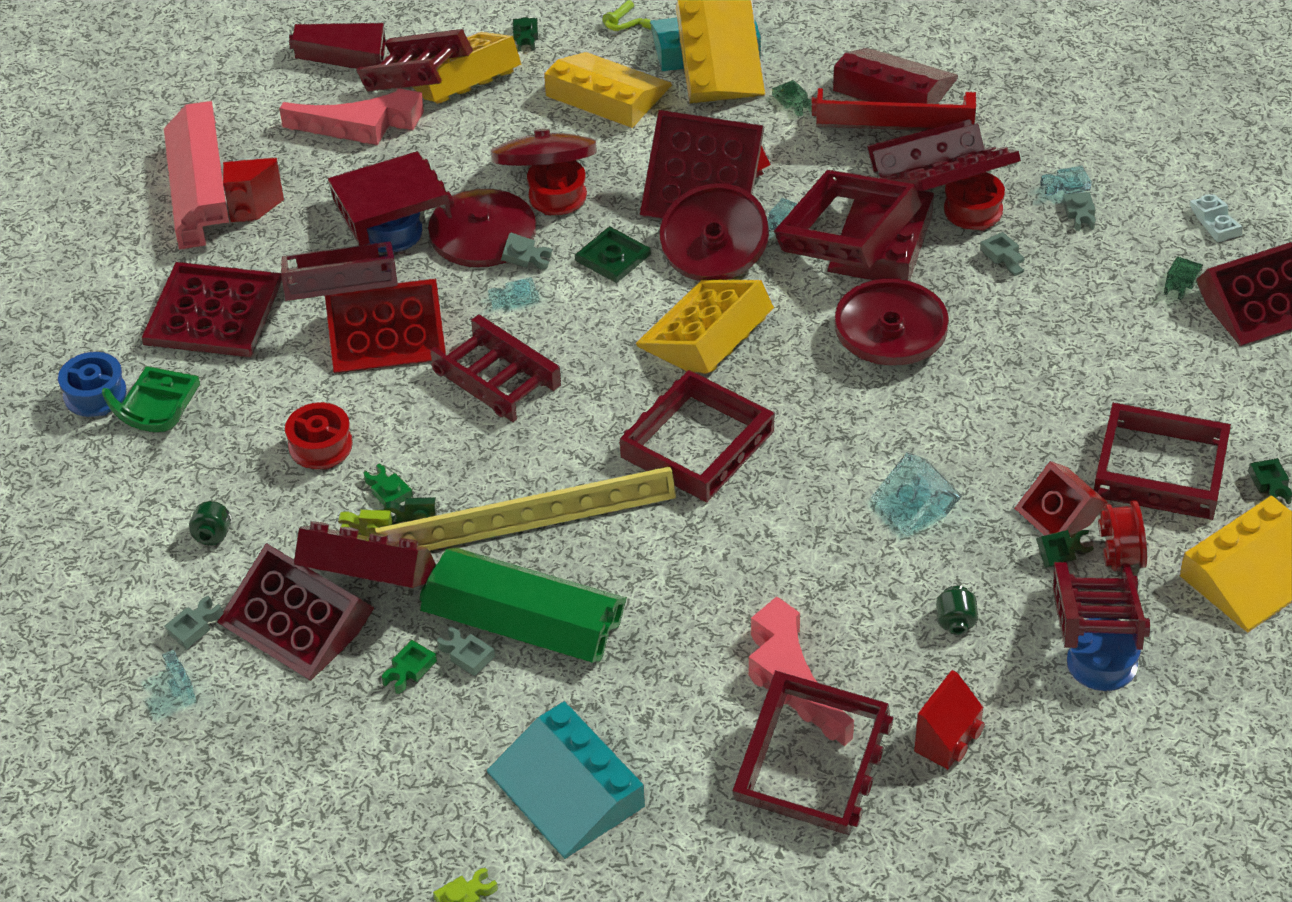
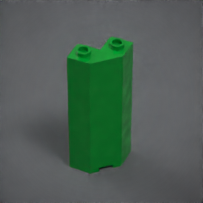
[420,548,627,663]

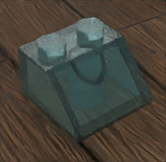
[871,452,962,536]

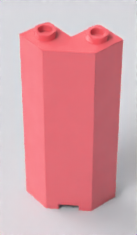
[164,101,229,250]

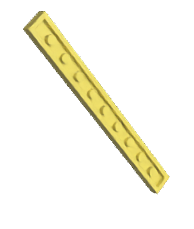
[375,467,676,551]

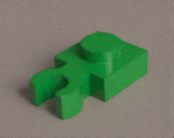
[363,464,413,505]
[382,640,437,694]

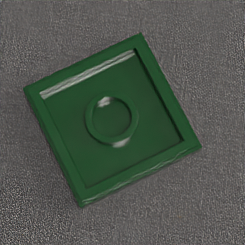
[574,226,651,284]

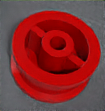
[527,160,587,216]
[944,172,1005,230]
[285,402,353,469]
[1098,500,1147,572]

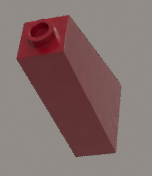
[289,23,386,69]

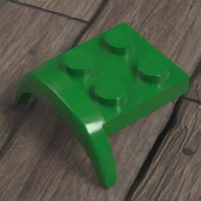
[102,366,200,433]

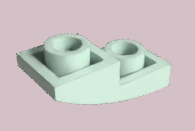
[1190,194,1242,243]

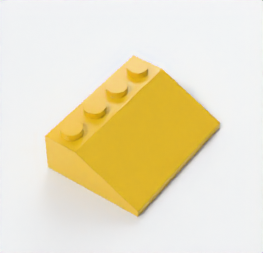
[676,0,765,104]
[412,32,522,104]
[544,52,672,128]
[636,280,774,374]
[1179,495,1292,633]

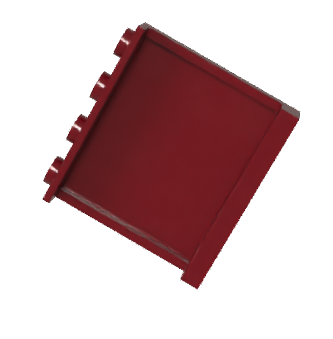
[327,151,454,246]

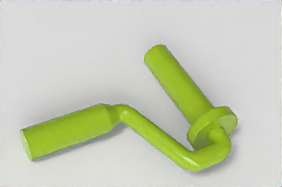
[602,0,651,31]

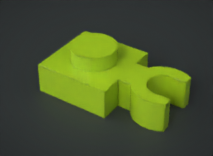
[338,509,392,537]
[433,868,498,902]

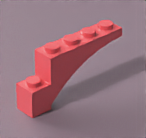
[279,88,424,145]
[749,596,854,746]

